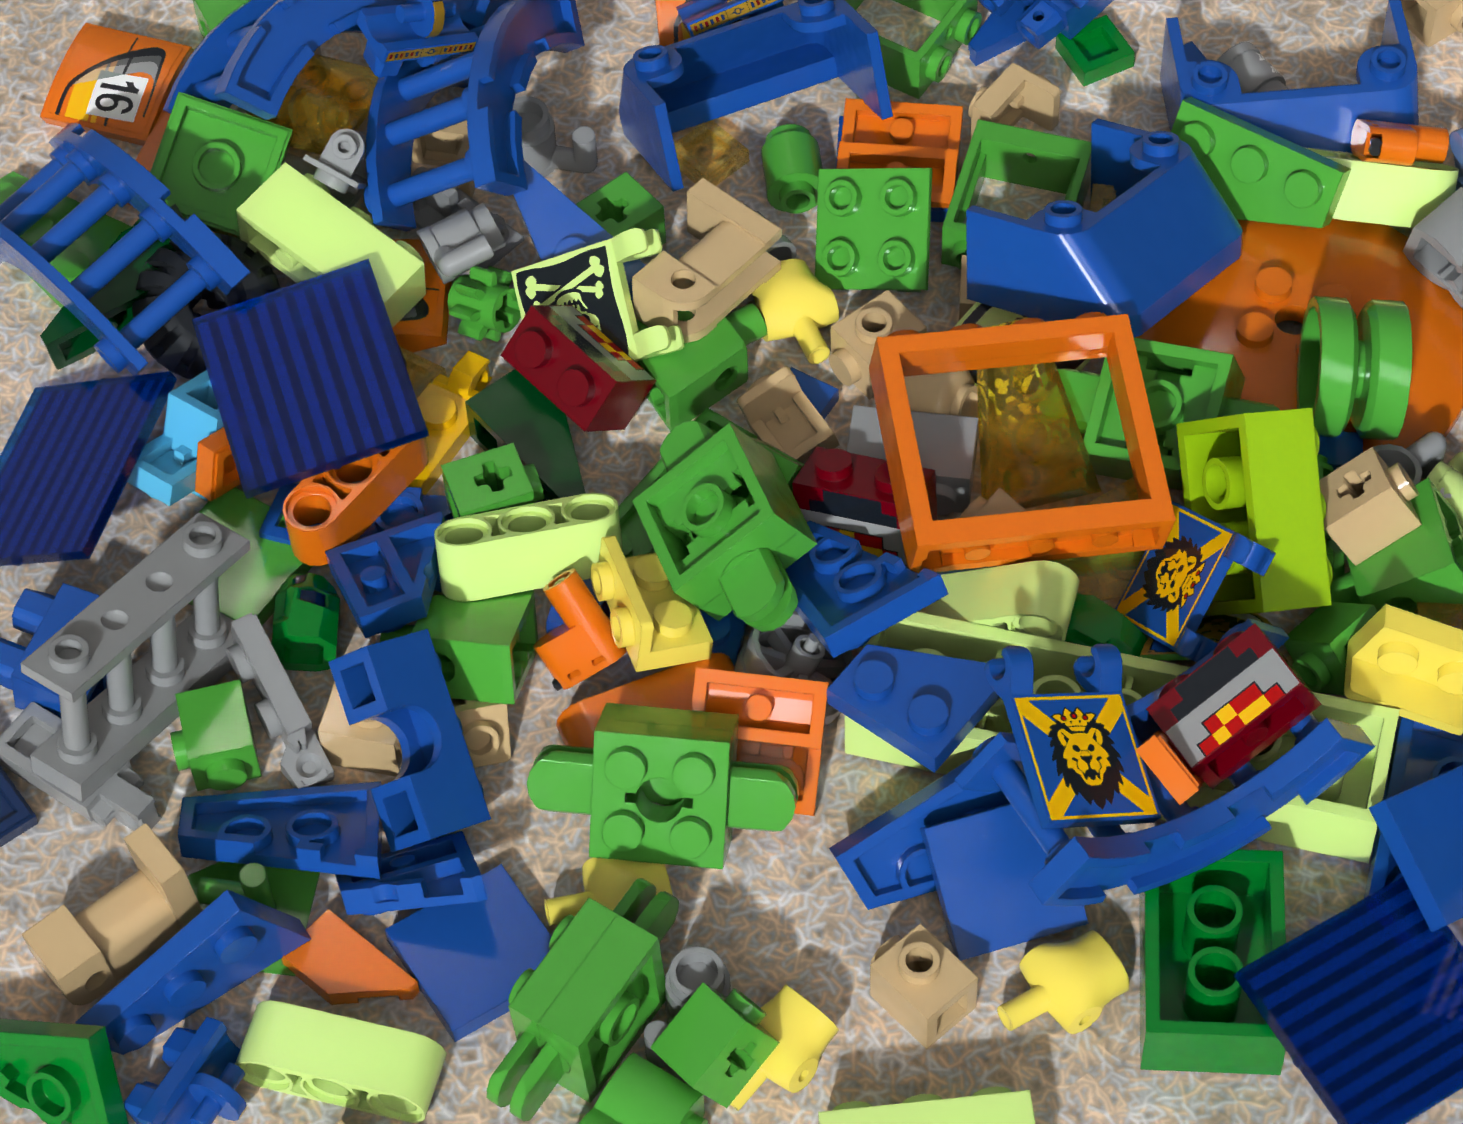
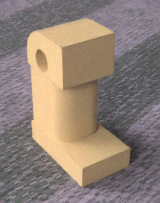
[632,178,782,343]
[21,823,203,1005]

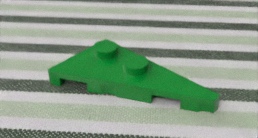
[0,1018,128,1124]

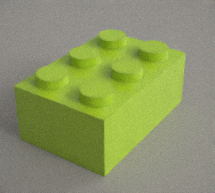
[1176,408,1333,616]

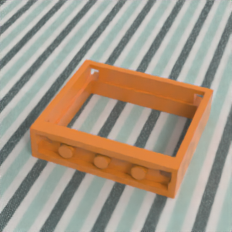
[869,312,1176,573]

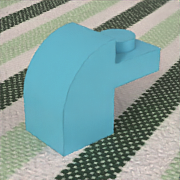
[121,369,257,506]

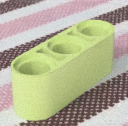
[1304,147,1459,228]
[434,493,623,602]
[918,560,1080,641]
[235,1000,447,1123]

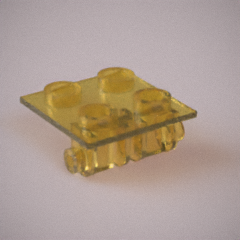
[249,53,378,155]

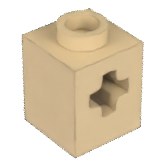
[1319,447,1422,566]

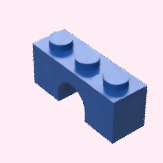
[328,629,491,853]

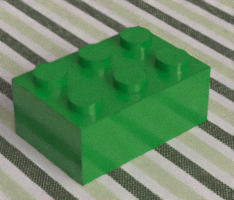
[1139,849,1289,1075]

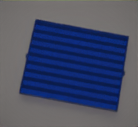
[192,259,429,499]
[0,371,177,566]
[1233,877,1463,1124]

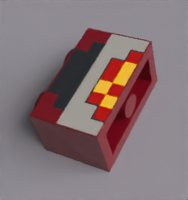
[500,305,656,432]
[792,446,937,566]
[1146,623,1322,790]

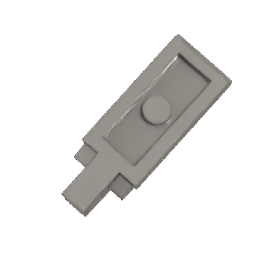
[226,613,334,789]
[0,702,162,831]

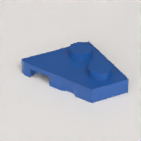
[325,511,445,638]
[827,644,1000,773]
[335,831,488,915]

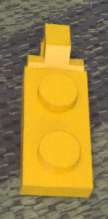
[397,350,492,495]

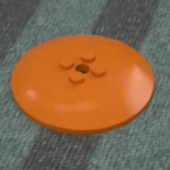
[1135,219,1463,452]

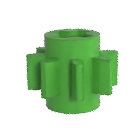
[447,266,521,342]

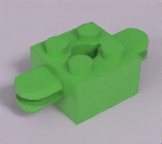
[1040,338,1280,491]
[632,420,817,632]
[527,703,799,869]
[486,878,679,1122]

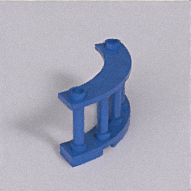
[163,0,490,120]
[364,0,585,232]
[0,123,250,377]
[955,618,1375,907]

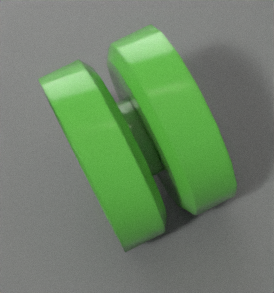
[1296,296,1413,440]

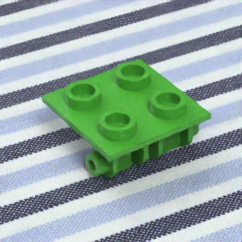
[815,168,932,293]

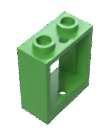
[845,0,982,99]
[941,119,1091,270]

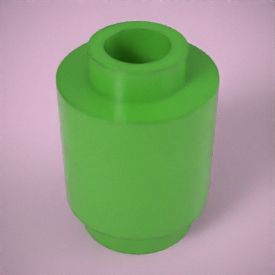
[761,124,823,214]

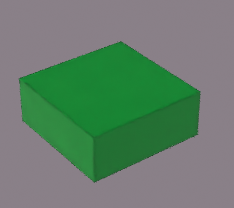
[1055,15,1135,87]

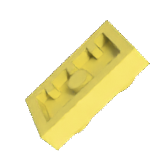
[591,535,713,672]
[1344,604,1463,736]

